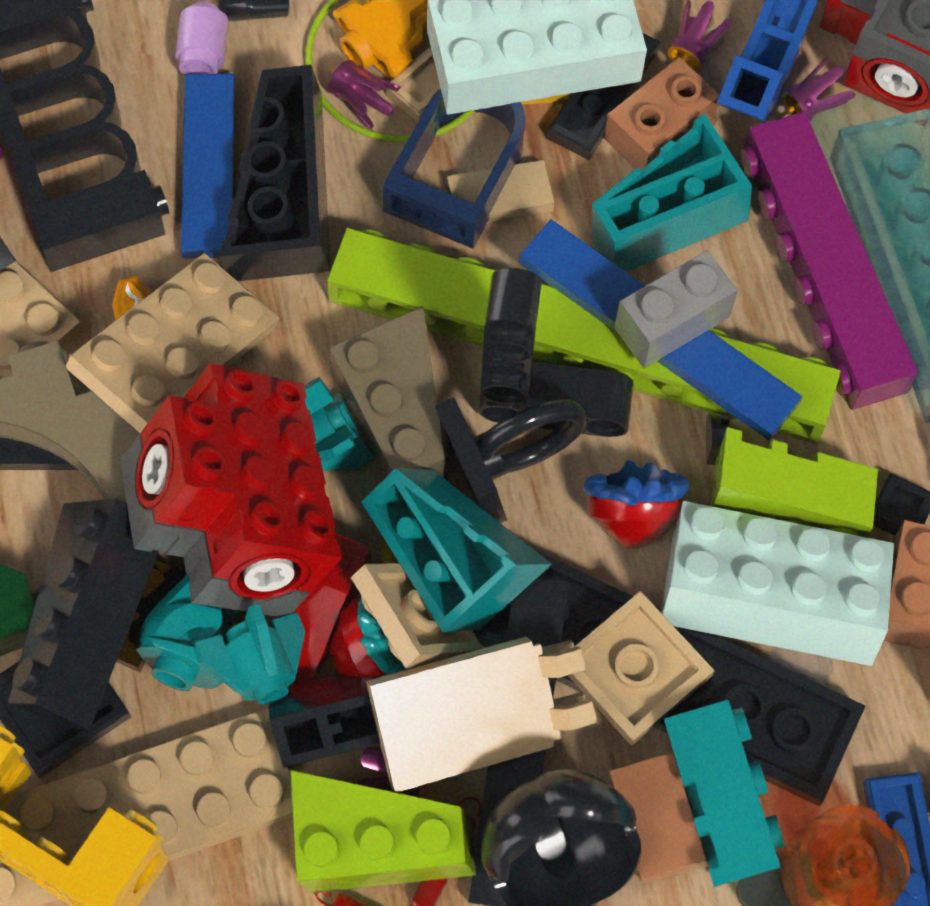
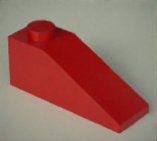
[290,532,371,686]

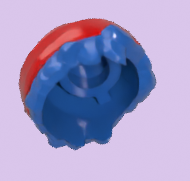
[583,460,690,549]

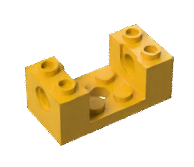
[0,725,169,906]

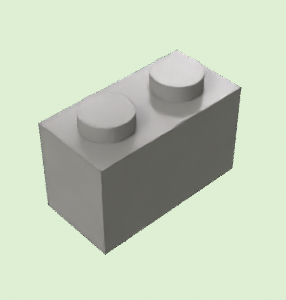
[614,250,738,368]

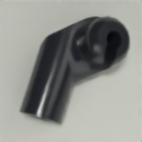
[217,0,290,22]

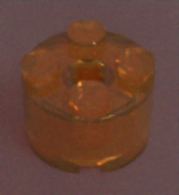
[781,805,910,906]

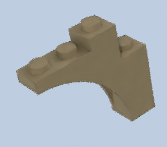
[0,340,141,504]

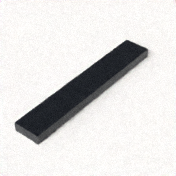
[468,577,569,906]

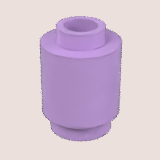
[175,2,229,75]

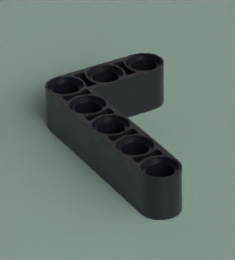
[479,268,634,437]

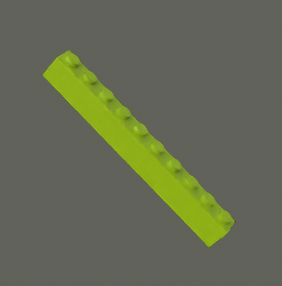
[327,228,841,445]

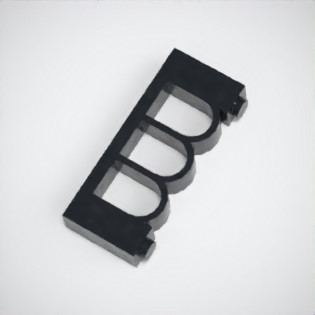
[0,0,170,272]

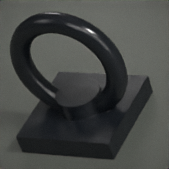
[435,397,588,523]

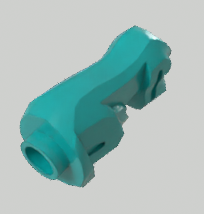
[136,573,242,691]

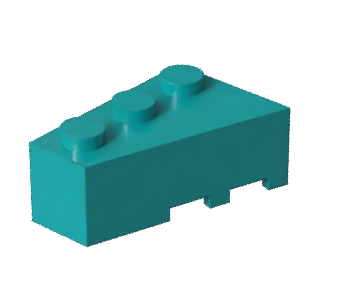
[592,113,752,271]
[361,468,552,632]
[664,699,786,887]

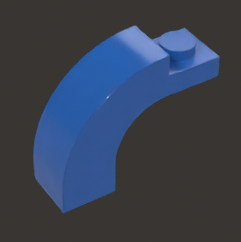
[717,0,819,123]

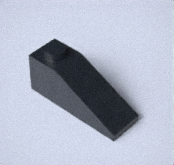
[269,675,386,768]

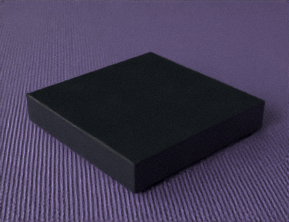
[0,661,131,779]

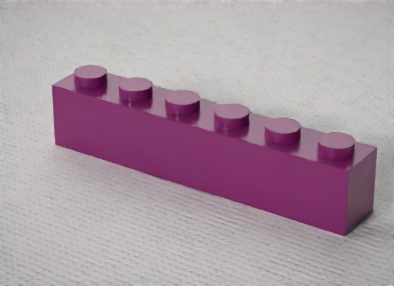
[740,112,919,410]

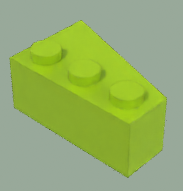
[710,427,878,538]
[291,770,476,893]

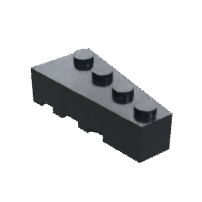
[219,64,331,281]
[8,498,159,730]

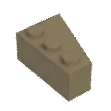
[329,307,445,478]

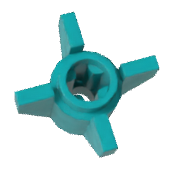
[304,376,375,471]
[194,604,305,705]

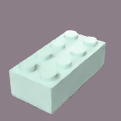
[427,0,647,115]
[661,501,894,666]

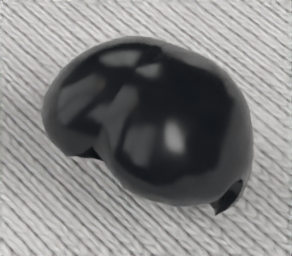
[481,769,641,906]

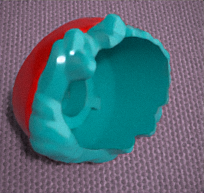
[330,596,415,678]

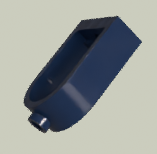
[382,88,525,249]

